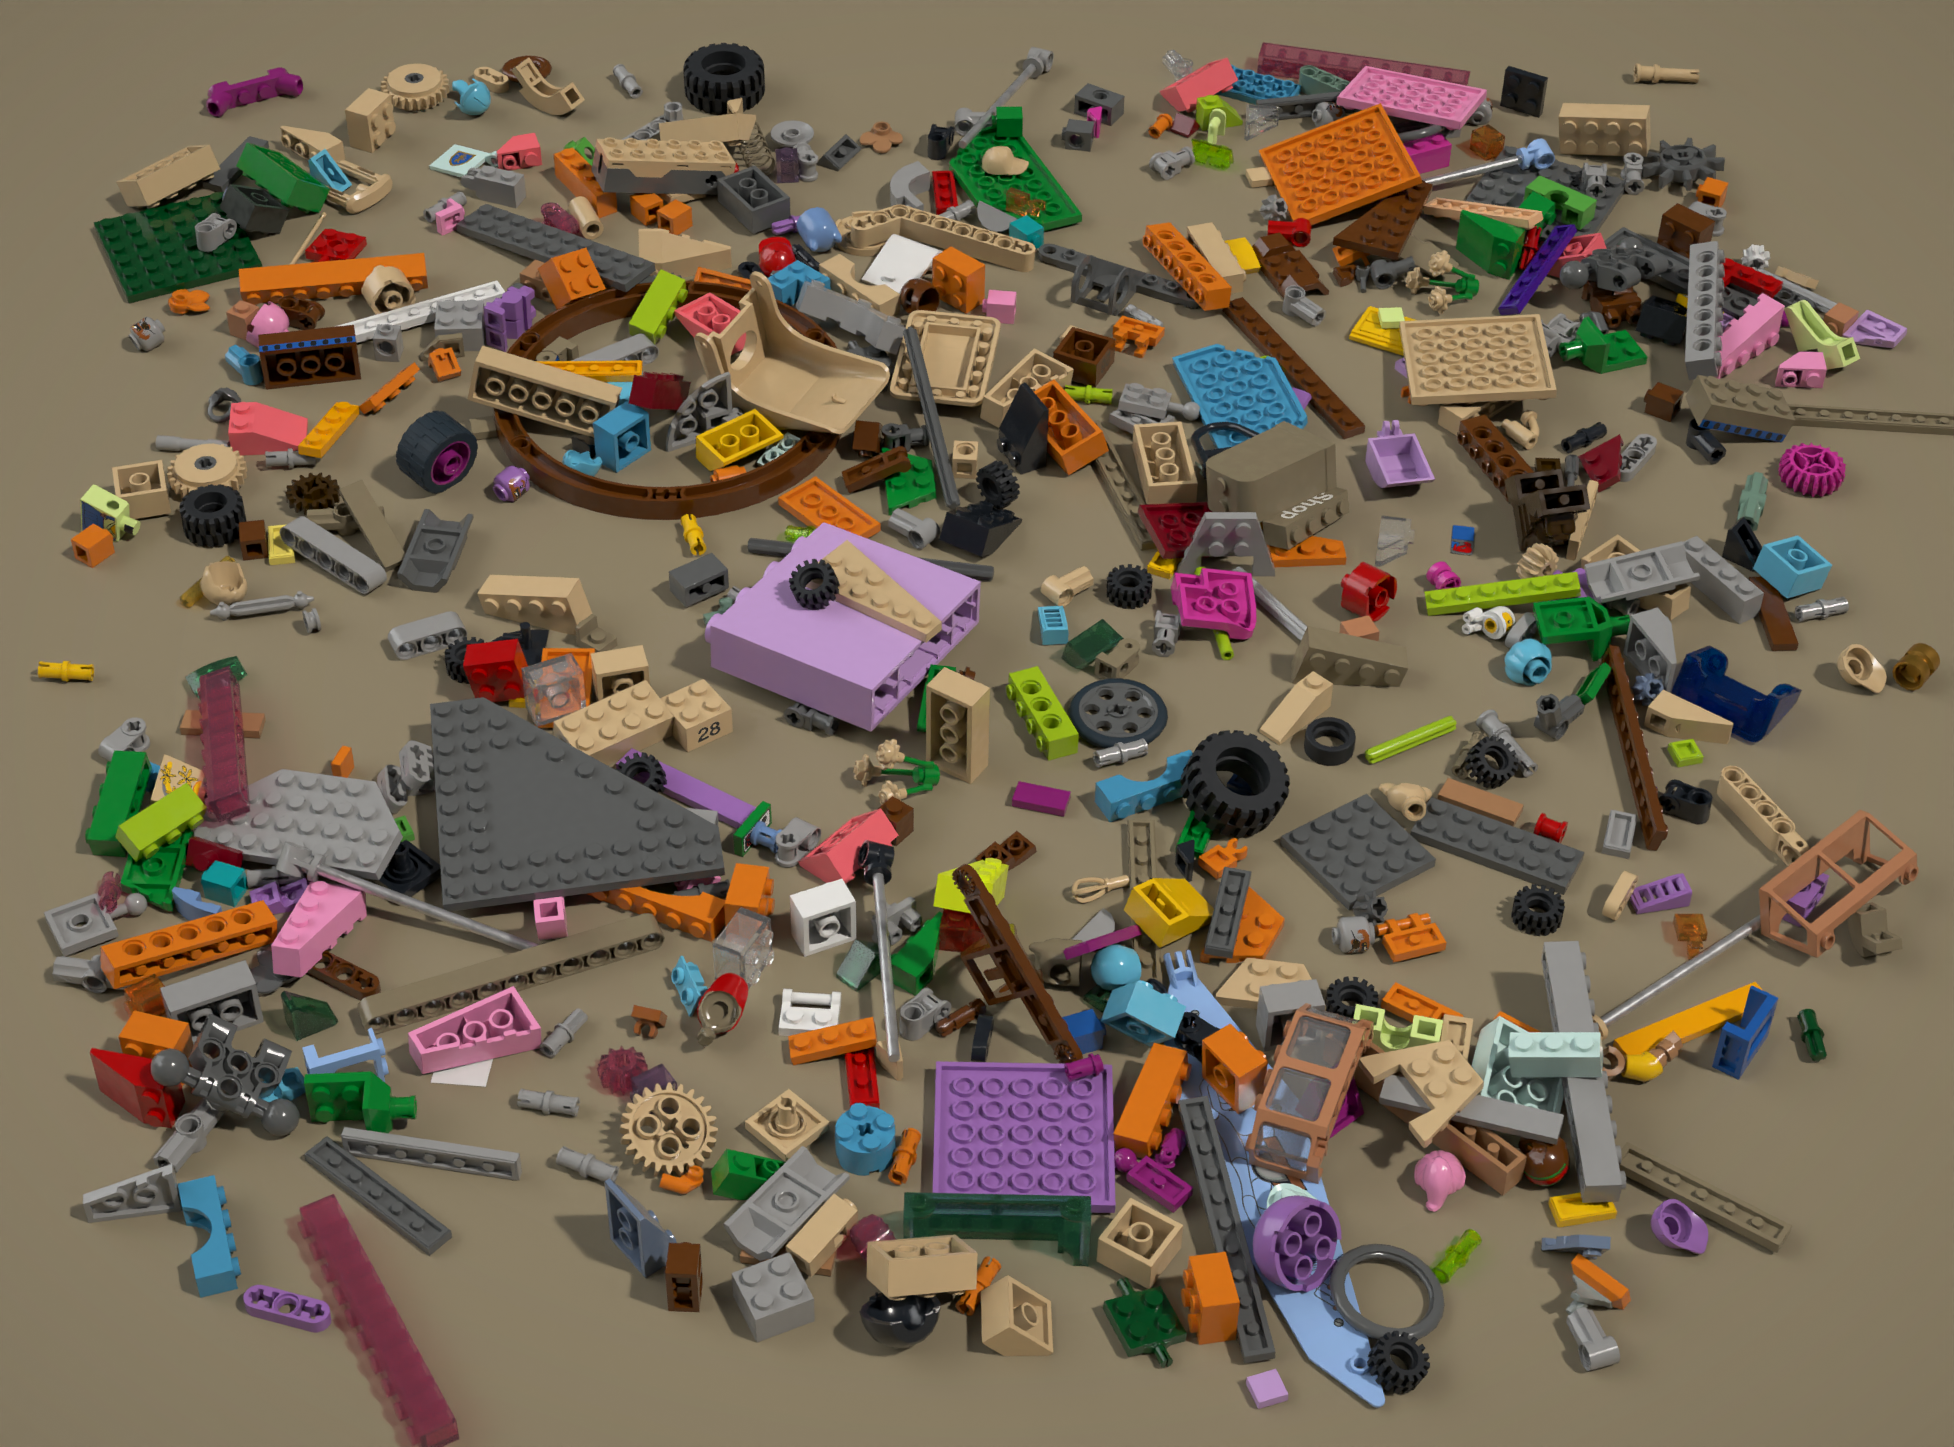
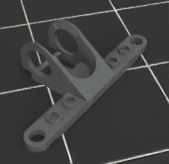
[1038,244,1200,316]

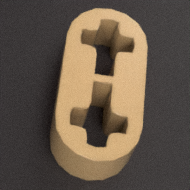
[474,67,509,93]
[1602,870,1639,921]

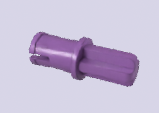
[771,215,801,235]

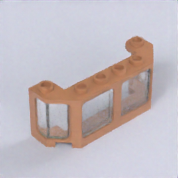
[1245,1003,1374,1184]

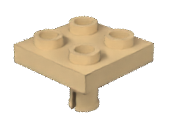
[745,1089,830,1162]

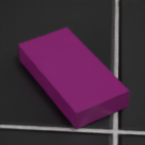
[1012,781,1071,817]

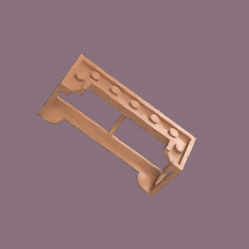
[1759,810,1919,958]

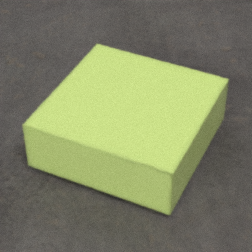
[1378,307,1405,329]

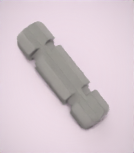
[1124,304,1163,327]

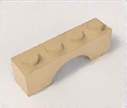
[819,254,900,316]

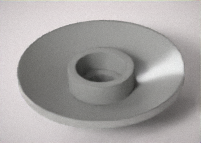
[771,120,814,147]

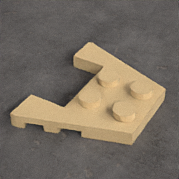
[1359,1040,1484,1148]

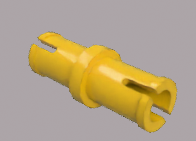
[680,514,706,555]
[38,661,94,682]

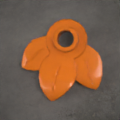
[168,289,210,314]

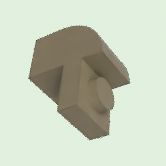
[1848,902,1902,957]

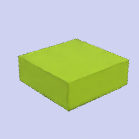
[1667,739,1704,767]

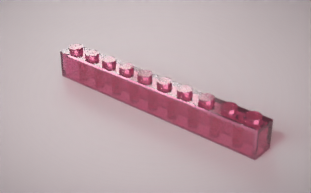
[1257,42,1470,86]
[297,1194,459,1447]

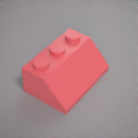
[1159,58,1238,113]
[798,808,899,884]

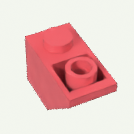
[497,133,542,171]

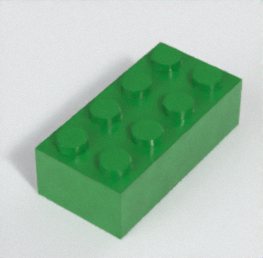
[236,142,330,213]

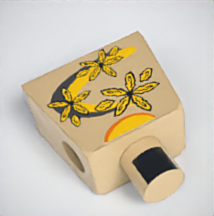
[149,754,217,806]

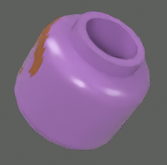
[493,466,530,502]

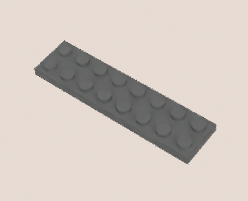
[1604,227,1760,320]

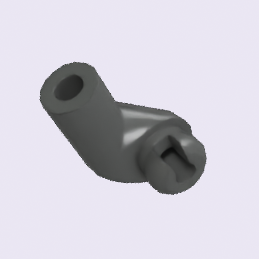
[1579,311,1609,335]

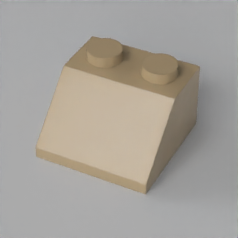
[981,1275,1053,1356]

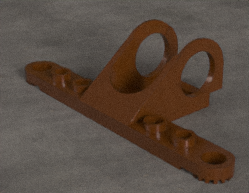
[952,864,1083,1064]

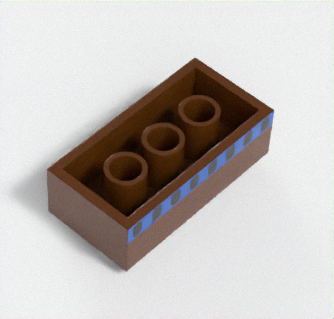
[258,325,361,390]

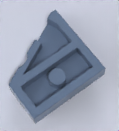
[1541,1234,1611,1260]

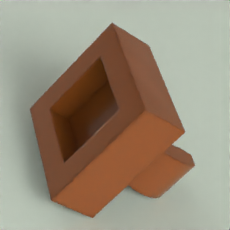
[631,1005,667,1038]

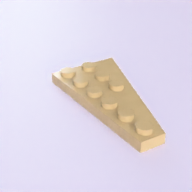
[806,540,942,643]

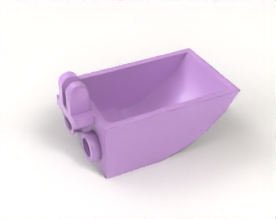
[1365,420,1435,488]

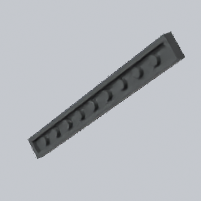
[1178,1096,1276,1363]

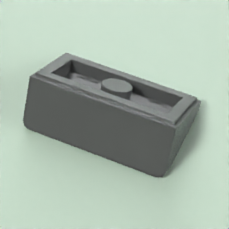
[817,134,862,172]

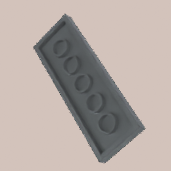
[1410,797,1585,895]

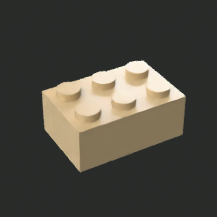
[867,1235,978,1300]

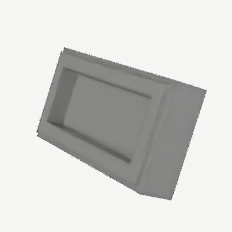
[1602,810,1638,859]

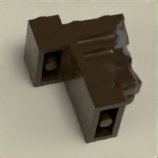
[1505,469,1590,551]

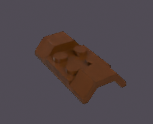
[1252,233,1329,299]

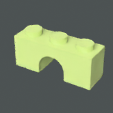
[1353,1004,1443,1052]

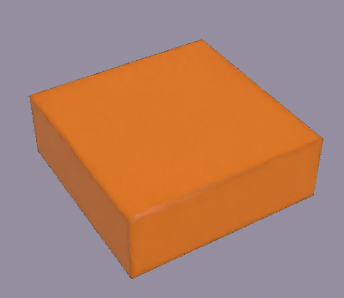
[331,746,355,778]

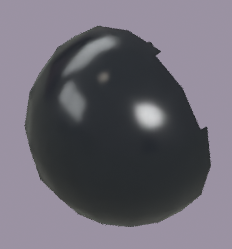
[859,1292,941,1349]

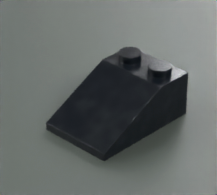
[1635,295,1687,346]
[997,382,1049,475]

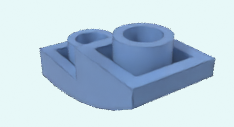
[172,887,222,921]

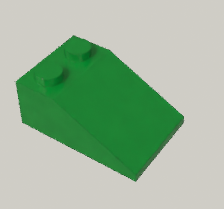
[1456,209,1525,280]

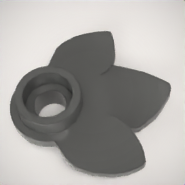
[250,950,297,994]

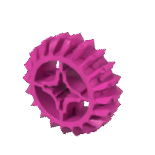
[1778,443,1846,497]

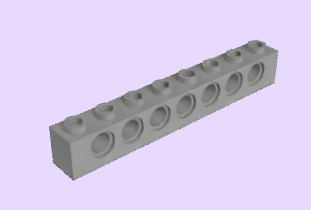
[1685,241,1725,380]

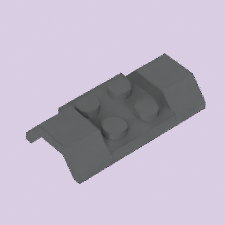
[397,509,474,593]

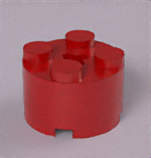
[1341,562,1397,621]

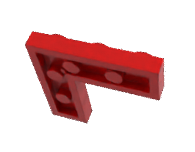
[1721,258,1783,298]

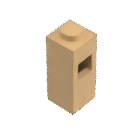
[786,1194,859,1277]

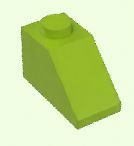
[1195,95,1243,131]

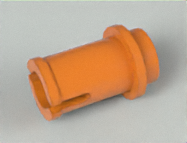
[1148,113,1173,139]

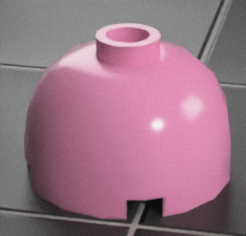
[246,301,290,348]

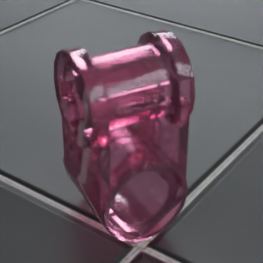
[541,202,580,235]

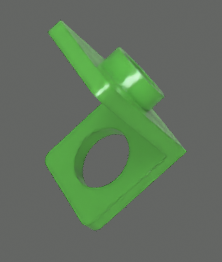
[563,137,595,166]

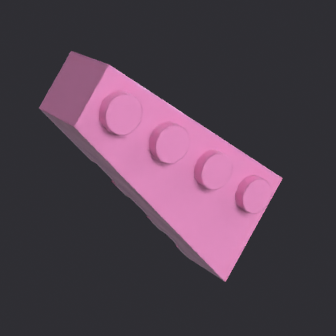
[271,881,367,978]

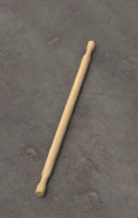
[289,212,327,265]

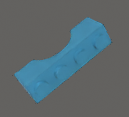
[1095,750,1193,822]
[178,1175,241,1298]

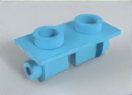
[671,956,708,1017]

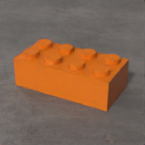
[1033,379,1109,475]

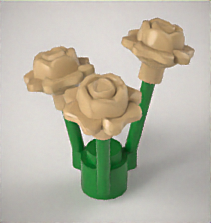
[1405,250,1479,314]
[853,739,940,805]

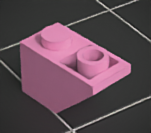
[1775,352,1827,388]

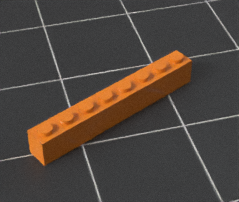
[239,253,428,305]

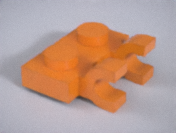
[1113,315,1165,358]

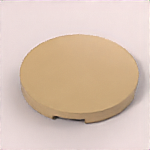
[835,211,888,257]

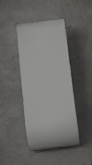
[388,611,468,660]

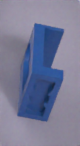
[1712,986,1778,1080]

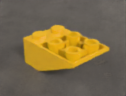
[1124,878,1214,948]

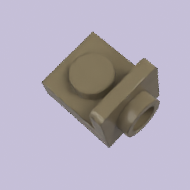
[575,614,617,653]

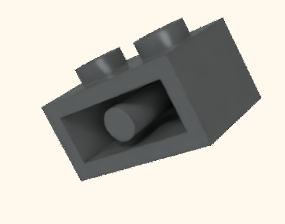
[669,553,729,607]

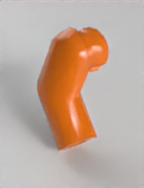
[659,1165,704,1194]

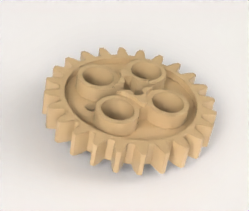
[619,1082,718,1177]

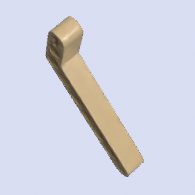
[850,204,1036,272]

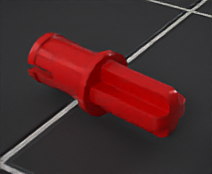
[1518,226,1542,271]

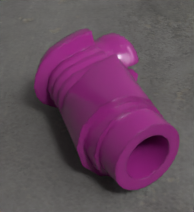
[1155,1128,1186,1171]

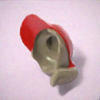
[697,973,749,1046]

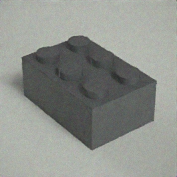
[717,166,791,234]

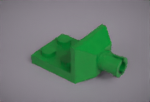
[1559,316,1648,374]
[1533,597,1630,662]
[304,1071,417,1134]

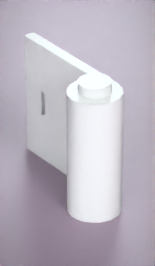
[862,234,942,293]

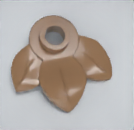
[860,121,903,153]

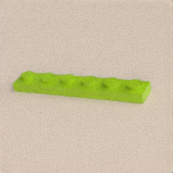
[1424,572,1581,616]

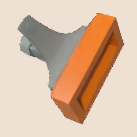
[1565,1253,1631,1315]

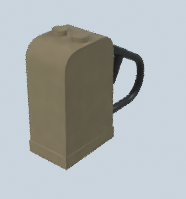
[1191,421,1337,523]

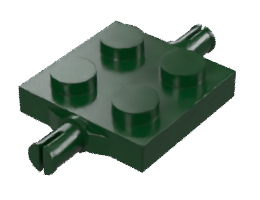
[1103,1277,1187,1368]

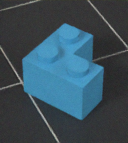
[768,260,831,306]

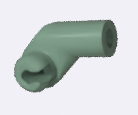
[703,597,733,626]

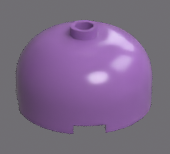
[1253,1195,1342,1292]

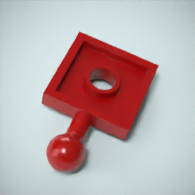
[305,229,367,263]

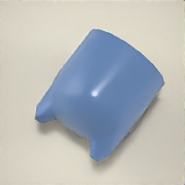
[797,207,842,252]

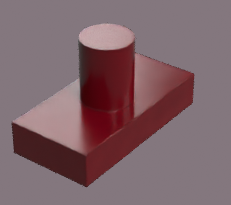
[185,836,243,871]

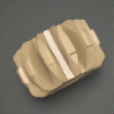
[1516,543,1559,579]

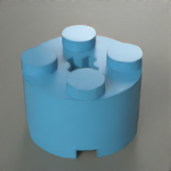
[835,1103,895,1176]

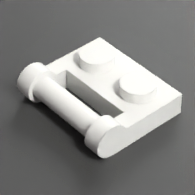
[779,989,841,1036]

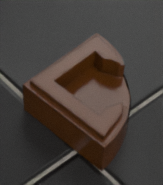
[1333,264,1356,287]

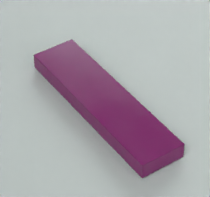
[1063,924,1142,960]

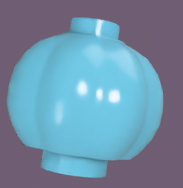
[1504,639,1552,686]

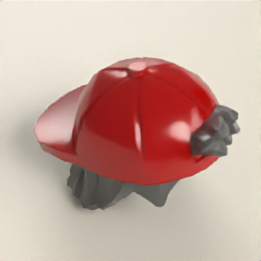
[758,237,796,278]

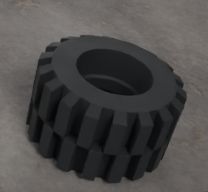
[179,484,247,547]

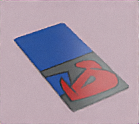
[1451,525,1475,555]

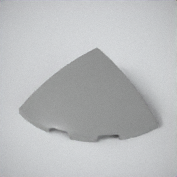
[666,372,732,452]

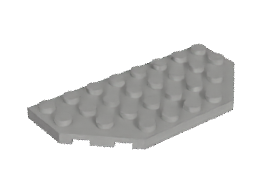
[191,769,403,880]

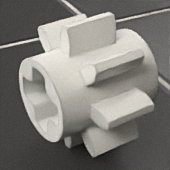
[1741,244,1770,271]

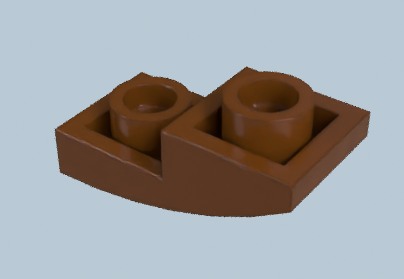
[975,831,1037,871]

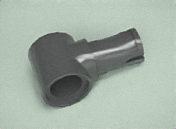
[1370,256,1416,289]

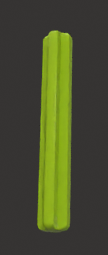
[1365,716,1457,764]

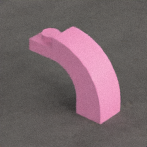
[533,897,568,941]

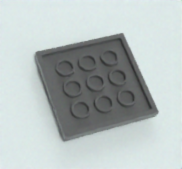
[1280,794,1436,910]

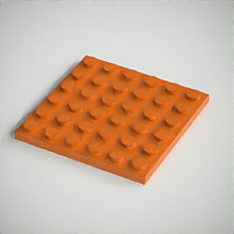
[1259,103,1422,225]

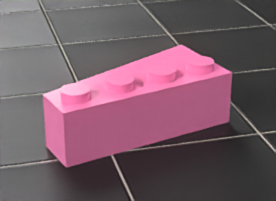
[1716,293,1785,379]
[408,986,541,1074]

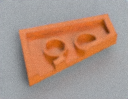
[1267,536,1347,568]

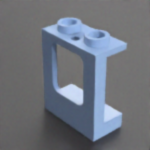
[302,1028,389,1082]

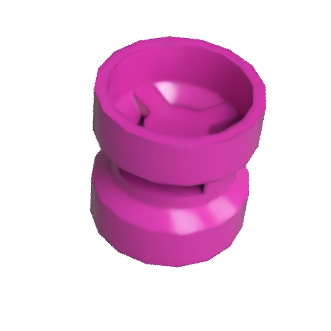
[1426,561,1461,590]

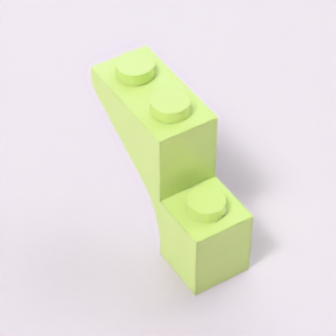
[1784,300,1860,370]

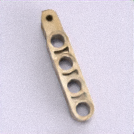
[1717,765,1810,866]

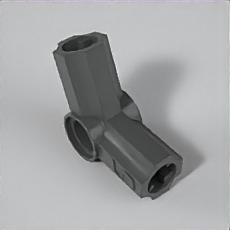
[1534,694,1585,740]

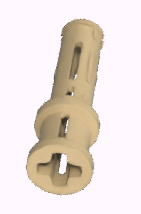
[1633,63,1699,83]

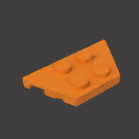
[1200,887,1285,963]

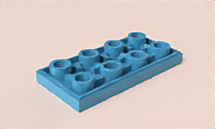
[1216,65,1301,105]

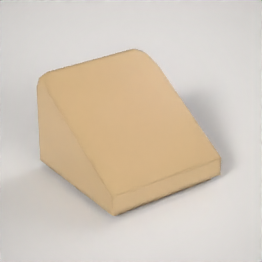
[727,98,743,114]
[876,1040,903,1081]

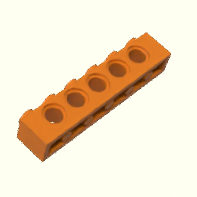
[1143,222,1232,311]
[101,900,277,989]

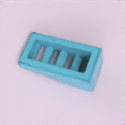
[1038,606,1069,645]

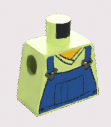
[80,484,140,542]

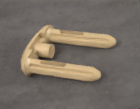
[325,160,392,214]

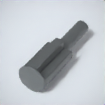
[1564,454,1580,486]

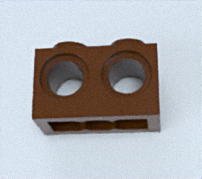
[665,1242,703,1312]

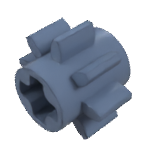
[1631,673,1666,706]

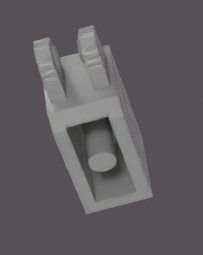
[460,165,526,208]

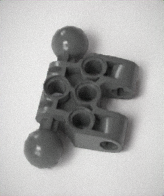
[1559,237,1669,292]
[150,1014,300,1137]

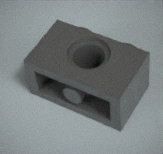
[1074,83,1125,126]

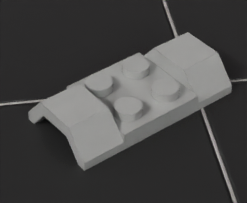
[1584,541,1700,604]
[724,1146,850,1261]

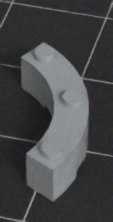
[795,279,906,355]

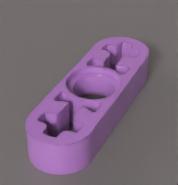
[243,1285,332,1333]

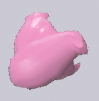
[1414,1150,1466,1212]

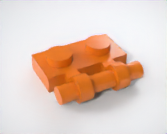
[1375,913,1447,963]

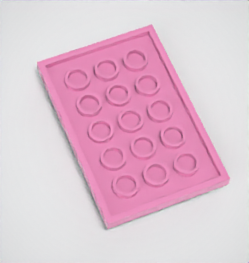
[1336,66,1487,130]

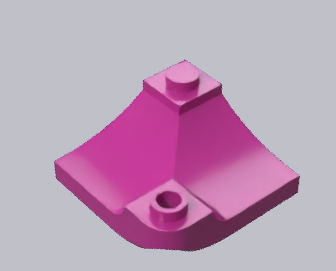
[1171,568,1256,639]

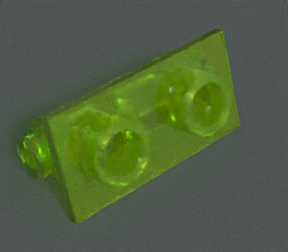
[1191,139,1234,170]

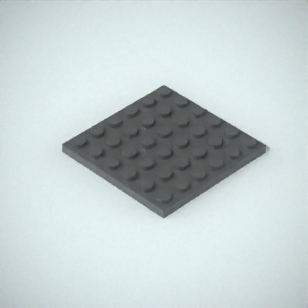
[1465,146,1626,244]

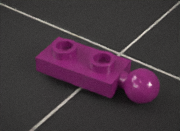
[1114,1148,1193,1213]

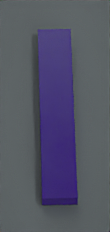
[1498,224,1577,315]

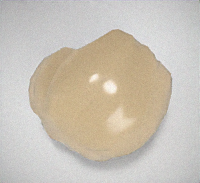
[200,561,247,606]

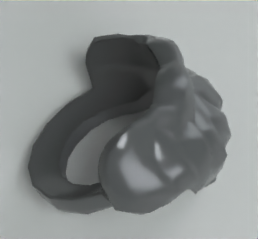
[208,387,241,423]

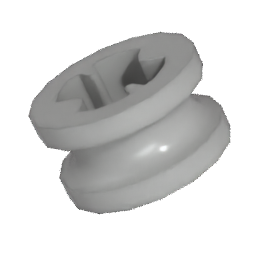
[302,608,321,633]

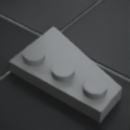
[83,1164,182,1223]

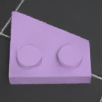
[1842,310,1907,348]

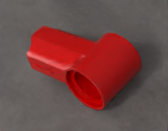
[1267,218,1311,247]

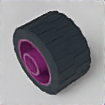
[396,411,478,494]

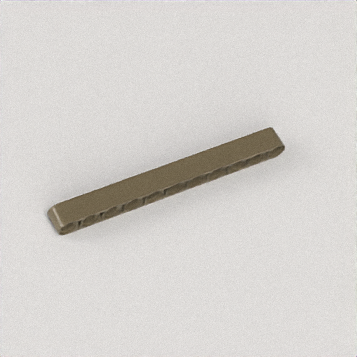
[357,913,665,1035]

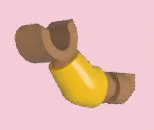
[1602,1030,1683,1082]

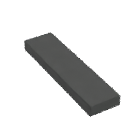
[203,136,269,192]
[1204,867,1252,959]

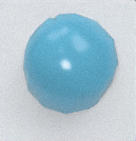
[562,450,603,477]

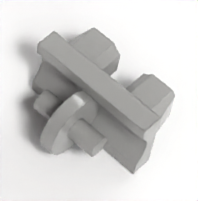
[871,896,922,945]

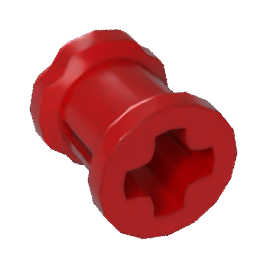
[1533,813,1568,843]

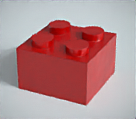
[463,639,532,702]

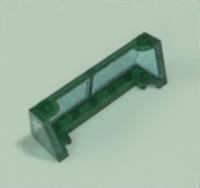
[903,1192,1091,1267]

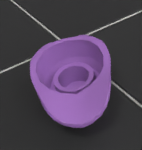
[1651,1199,1708,1254]

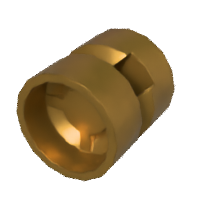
[1892,643,1940,691]

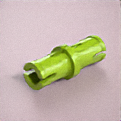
[1065,385,1113,404]

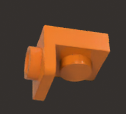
[1332,246,1370,266]
[428,347,461,382]

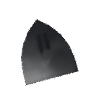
[491,622,549,667]

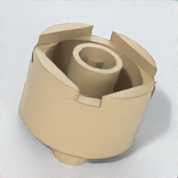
[361,265,416,315]

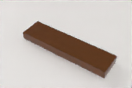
[1748,576,1799,651]

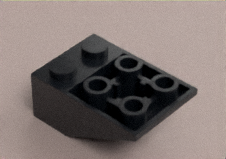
[939,501,1022,557]

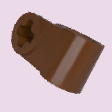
[278,295,325,330]

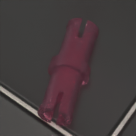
[98,871,122,912]

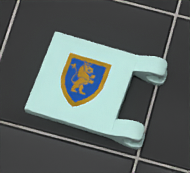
[429,144,498,178]

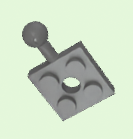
[1118,383,1200,421]
[44,893,147,956]

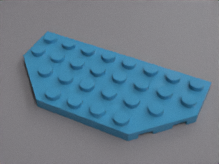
[1172,344,1308,449]

